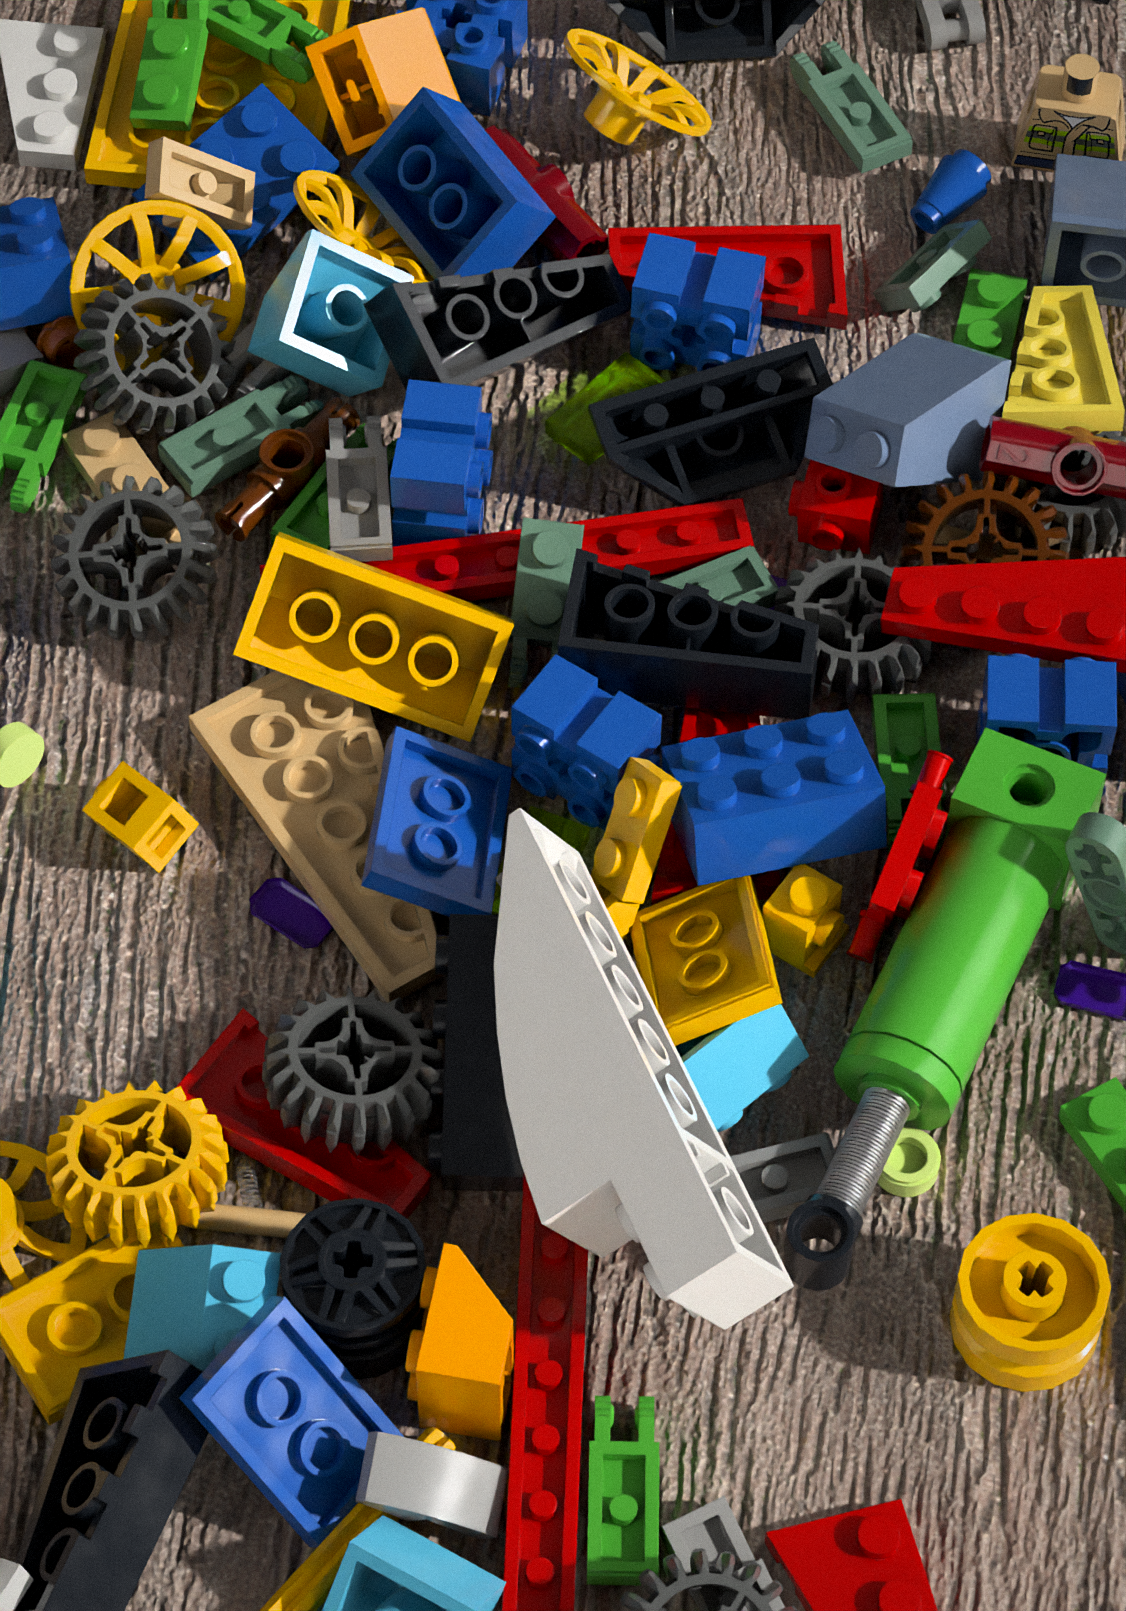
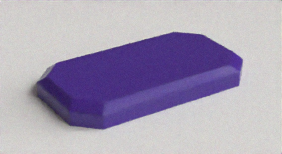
[249,877,334,949]
[1053,960,1126,1021]

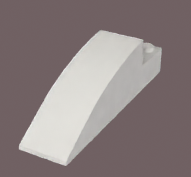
[494,808,794,1330]

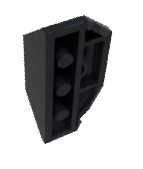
[606,0,826,63]
[587,337,833,507]

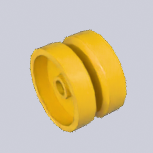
[949,1213,1111,1392]

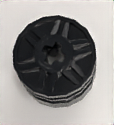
[280,1198,426,1379]

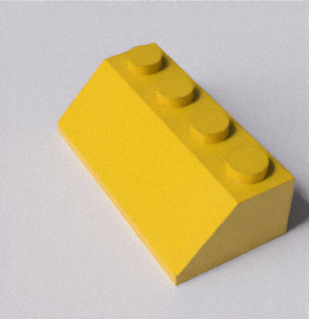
[233,532,514,742]

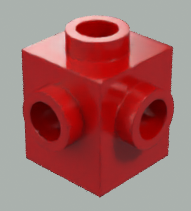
[788,459,883,554]

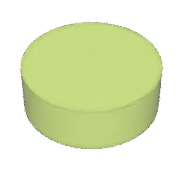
[0,722,44,788]
[877,1127,941,1197]

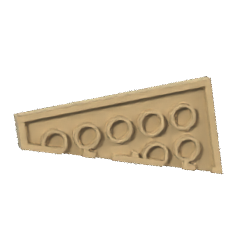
[188,670,444,1003]

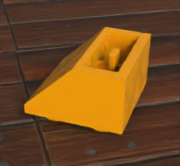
[305,7,461,159]
[405,1243,514,1442]

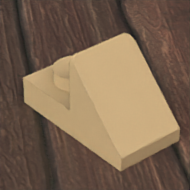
[145,137,255,230]

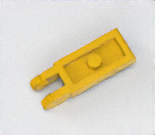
[590,757,682,940]

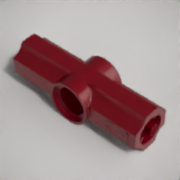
[485,125,608,261]
[979,415,1126,499]

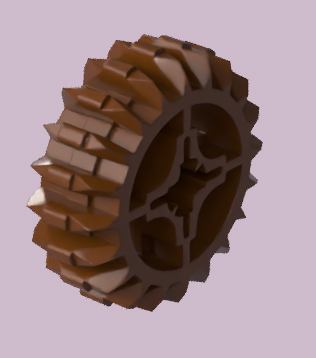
[901,471,1069,566]

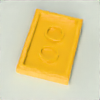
[630,875,783,1046]
[0,1234,184,1426]

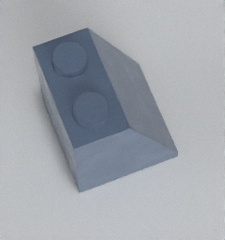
[1040,153,1126,308]
[804,333,1011,487]

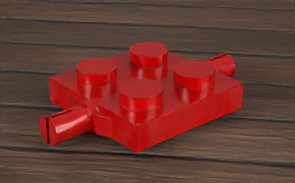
[846,750,953,964]

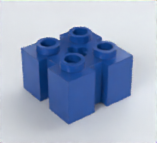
[396,0,528,117]
[630,232,766,372]
[390,379,493,547]
[976,653,1117,774]
[511,654,662,831]

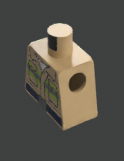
[1011,54,1126,172]

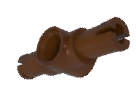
[214,396,360,542]

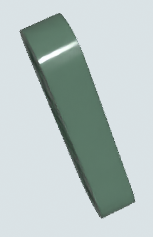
[1065,812,1126,955]

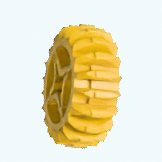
[44,1079,229,1249]

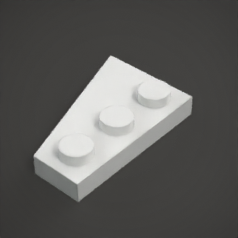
[0,19,106,171]

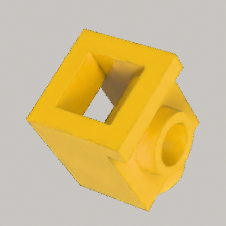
[82,761,199,873]
[762,864,849,978]

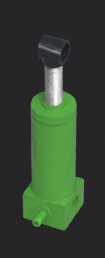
[783,727,1107,1291]

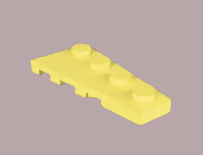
[1002,285,1125,435]

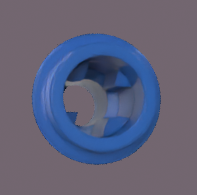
[910,149,991,234]

